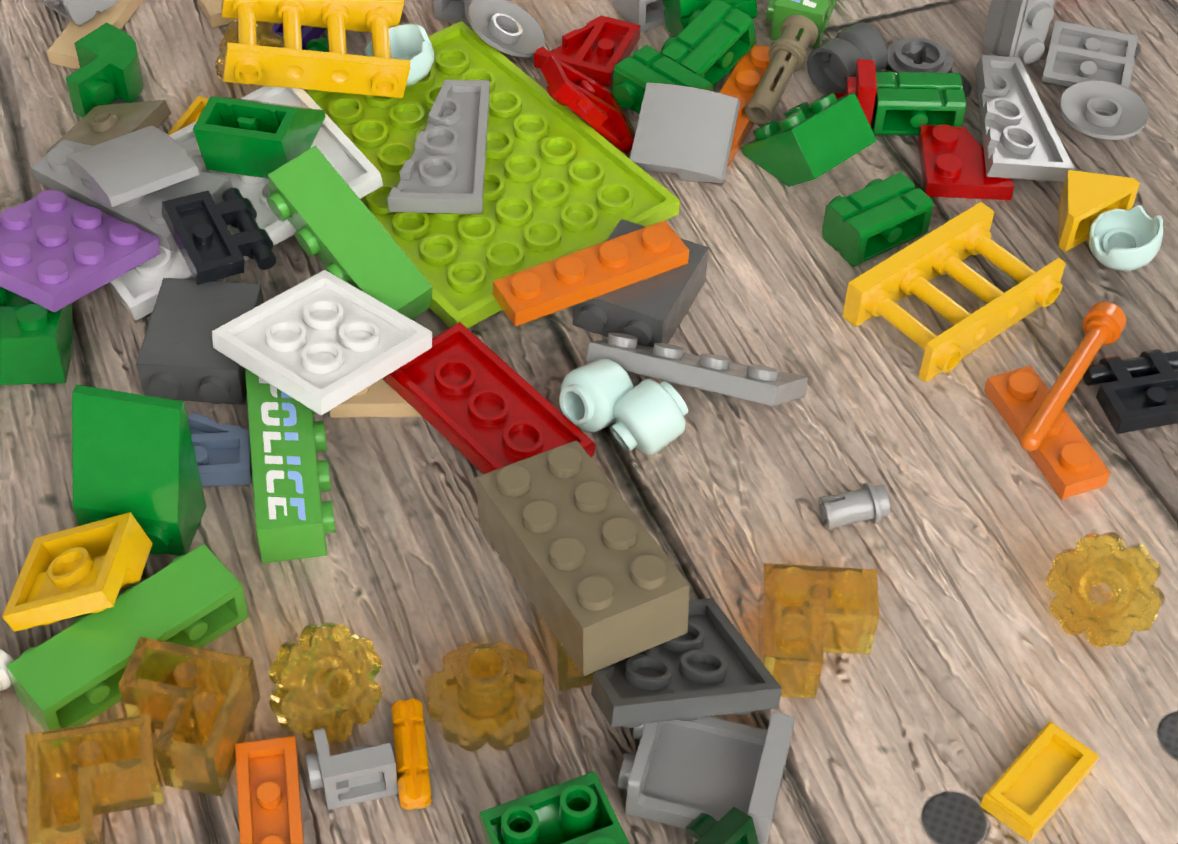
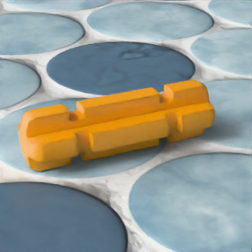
[391,698,432,810]

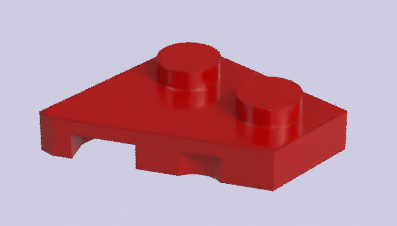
[534,15,641,87]
[540,55,635,154]
[918,125,1014,200]

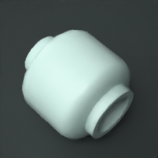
[559,359,634,432]
[610,379,688,456]

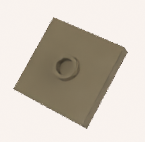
[47,100,171,153]

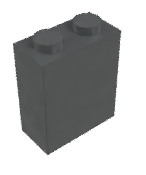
[572,219,709,347]
[136,278,264,405]

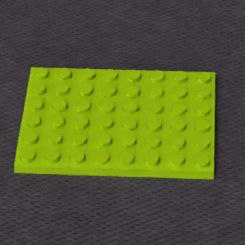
[306,21,680,328]

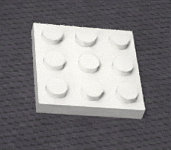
[212,270,432,415]

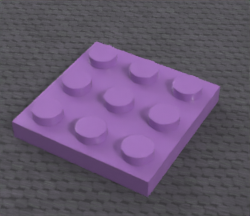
[0,189,160,312]

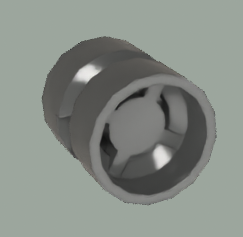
[807,22,888,95]

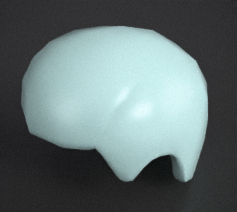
[365,24,434,86]
[1088,205,1163,272]

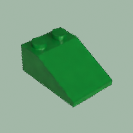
[72,384,206,556]

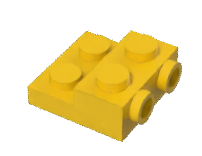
[2,512,153,632]

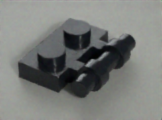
[162,188,276,285]
[1083,349,1178,434]

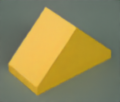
[1058,170,1140,252]

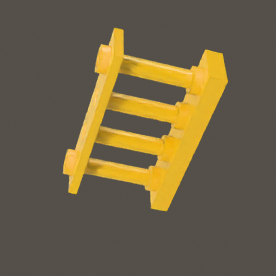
[221,0,411,98]
[842,202,1066,383]

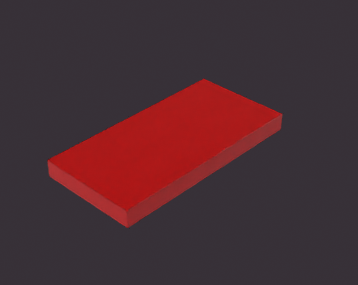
[383,322,596,474]

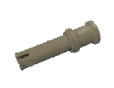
[745,14,819,125]

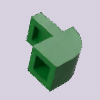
[66,22,144,118]

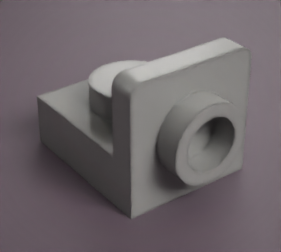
[305,728,399,810]

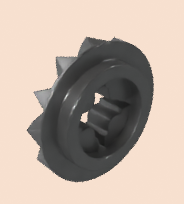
[885,37,953,73]

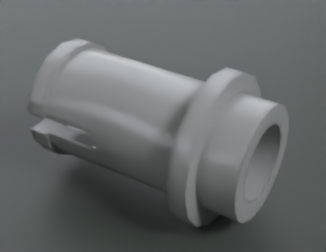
[818,482,890,530]

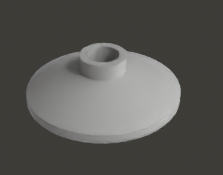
[467,0,545,57]
[1059,80,1148,140]

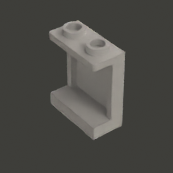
[618,711,795,844]

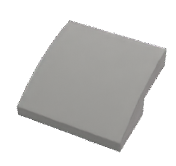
[1041,20,1138,88]
[630,83,740,183]
[66,125,200,207]

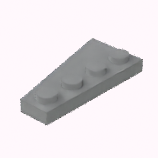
[975,54,1075,182]
[387,80,490,214]
[31,139,233,251]
[586,332,808,406]

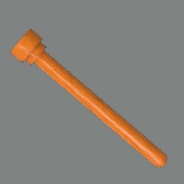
[1019,302,1127,451]

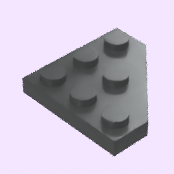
[591,598,782,728]

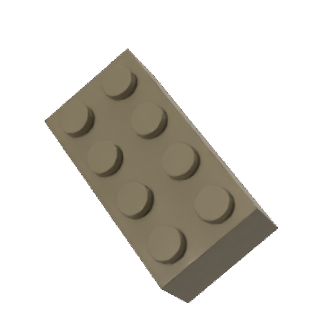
[476,440,690,676]

